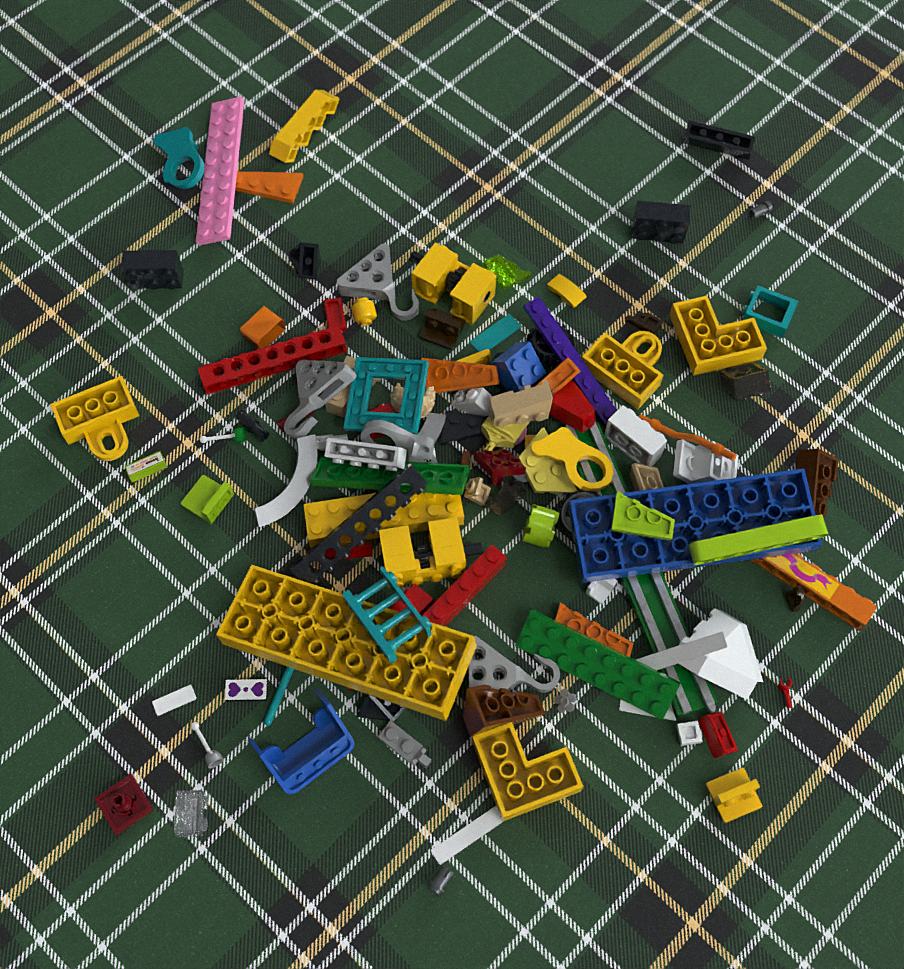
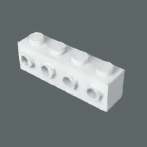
[324,438,407,472]

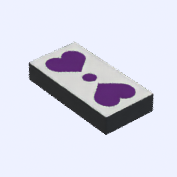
[225,679,268,702]

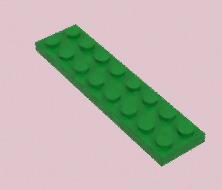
[310,457,470,495]
[515,609,681,720]

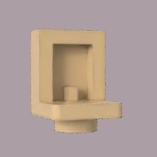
[464,477,491,506]

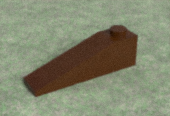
[796,449,839,518]
[463,685,546,737]

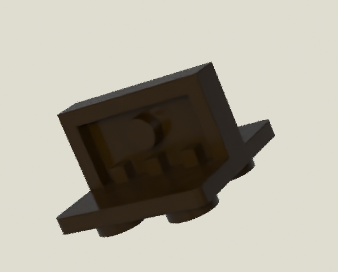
[420,308,466,350]

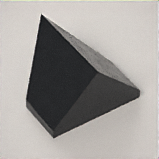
[287,242,321,280]
[356,694,406,722]

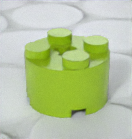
[522,504,559,548]

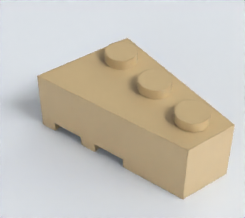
[488,379,553,427]

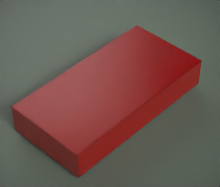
[324,297,347,332]

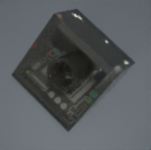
[719,362,771,401]

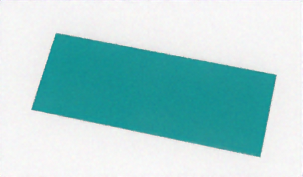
[470,314,522,352]

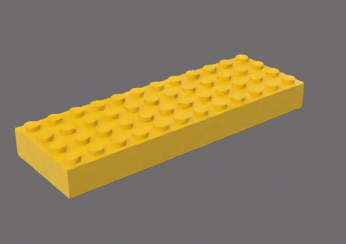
[216,565,477,721]

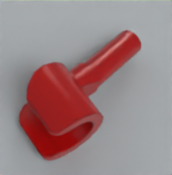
[778,678,792,708]

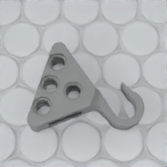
[337,244,419,321]
[284,360,356,440]
[468,636,560,693]

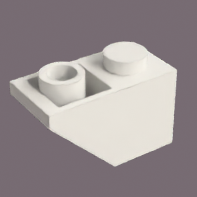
[451,387,493,416]

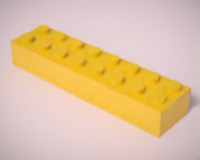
[304,491,464,548]

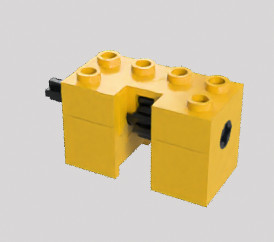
[409,242,496,326]
[379,517,483,588]

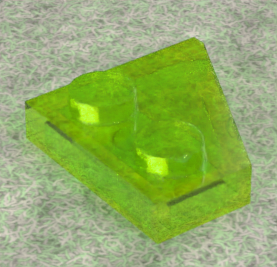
[483,255,532,290]

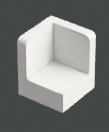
[585,579,618,604]

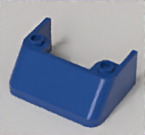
[248,689,354,794]

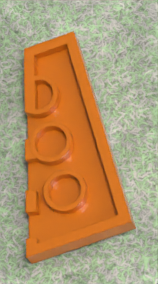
[235,172,304,204]
[421,358,499,393]
[556,603,633,657]

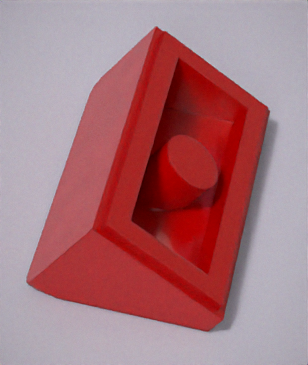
[698,712,738,759]

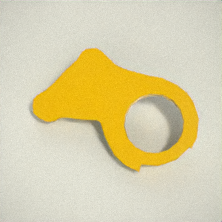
[531,427,614,492]

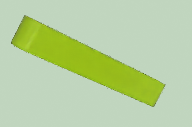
[688,515,828,565]

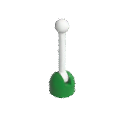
[200,427,246,443]

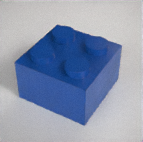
[492,342,546,393]

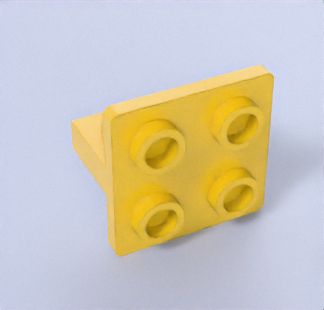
[706,768,762,823]

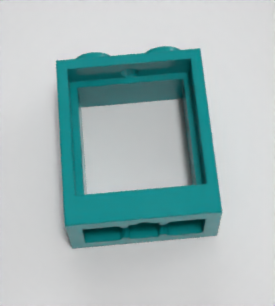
[741,286,799,338]

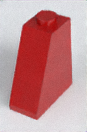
[549,381,595,433]

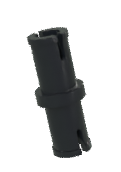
[236,410,269,442]

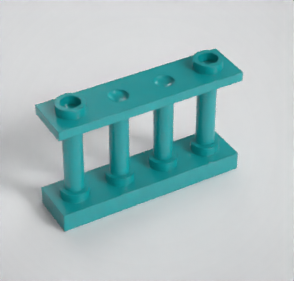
[342,567,432,664]

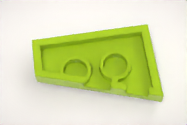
[611,490,675,541]

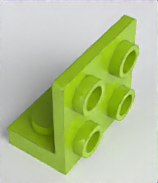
[181,475,234,524]

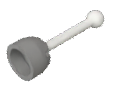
[191,722,224,769]

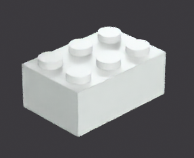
[604,405,667,467]

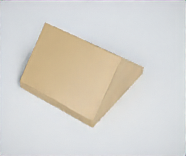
[629,463,664,492]

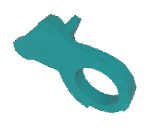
[154,127,205,190]

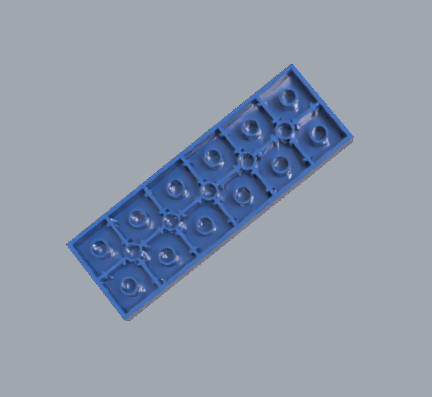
[568,469,822,583]

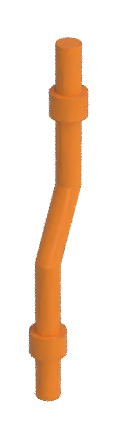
[638,414,737,461]

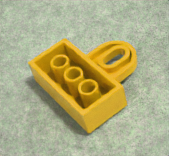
[582,331,663,410]
[50,376,139,461]

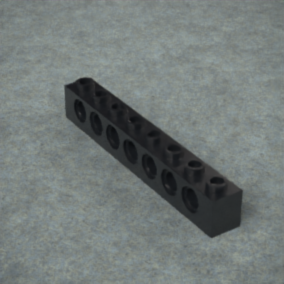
[291,463,427,585]

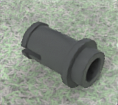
[749,200,773,219]
[428,865,454,896]

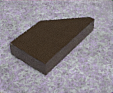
[625,312,664,335]

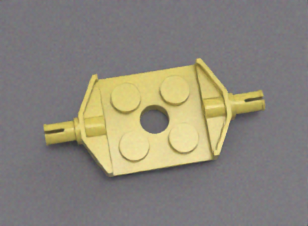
[481,416,530,451]

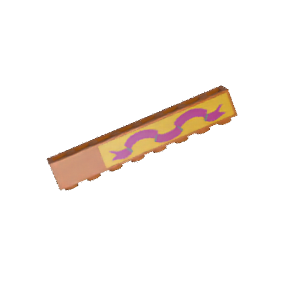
[751,553,877,631]

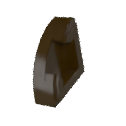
[785,585,804,612]

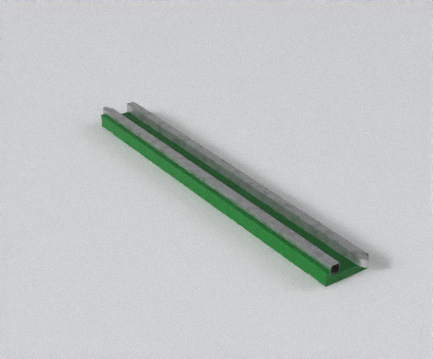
[566,422,718,718]

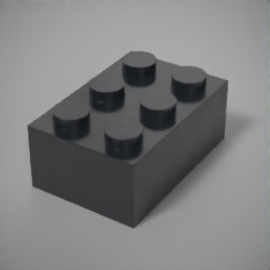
[631,200,690,243]
[121,250,184,290]

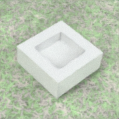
[676,721,702,746]

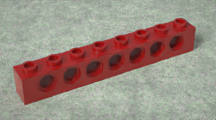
[198,325,347,395]

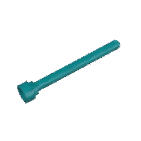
[264,667,294,726]

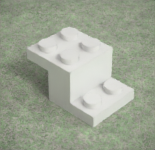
[673,439,738,484]

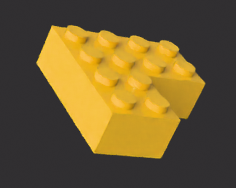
[669,296,767,376]
[472,722,583,822]

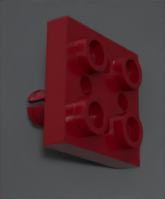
[473,449,526,486]
[94,773,154,835]

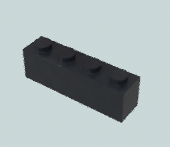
[683,120,755,160]

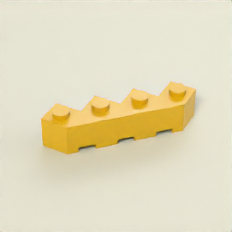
[269,90,340,163]

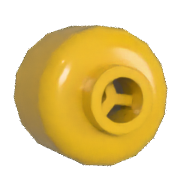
[351,298,377,326]

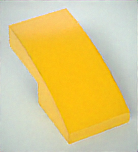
[547,274,586,308]

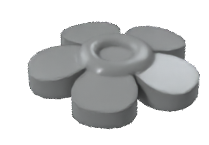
[554,689,576,713]

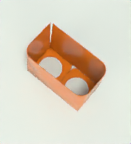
[240,306,286,349]

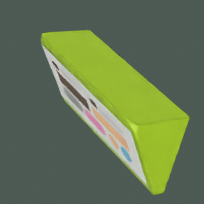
[125,451,167,483]

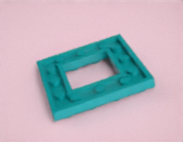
[343,357,429,435]

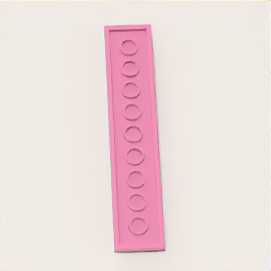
[196,96,244,245]

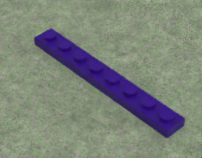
[523,297,617,428]

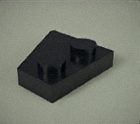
[441,410,484,446]

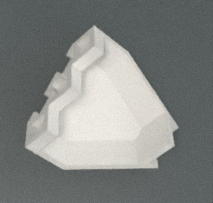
[679,608,763,699]

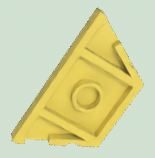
[518,427,577,494]

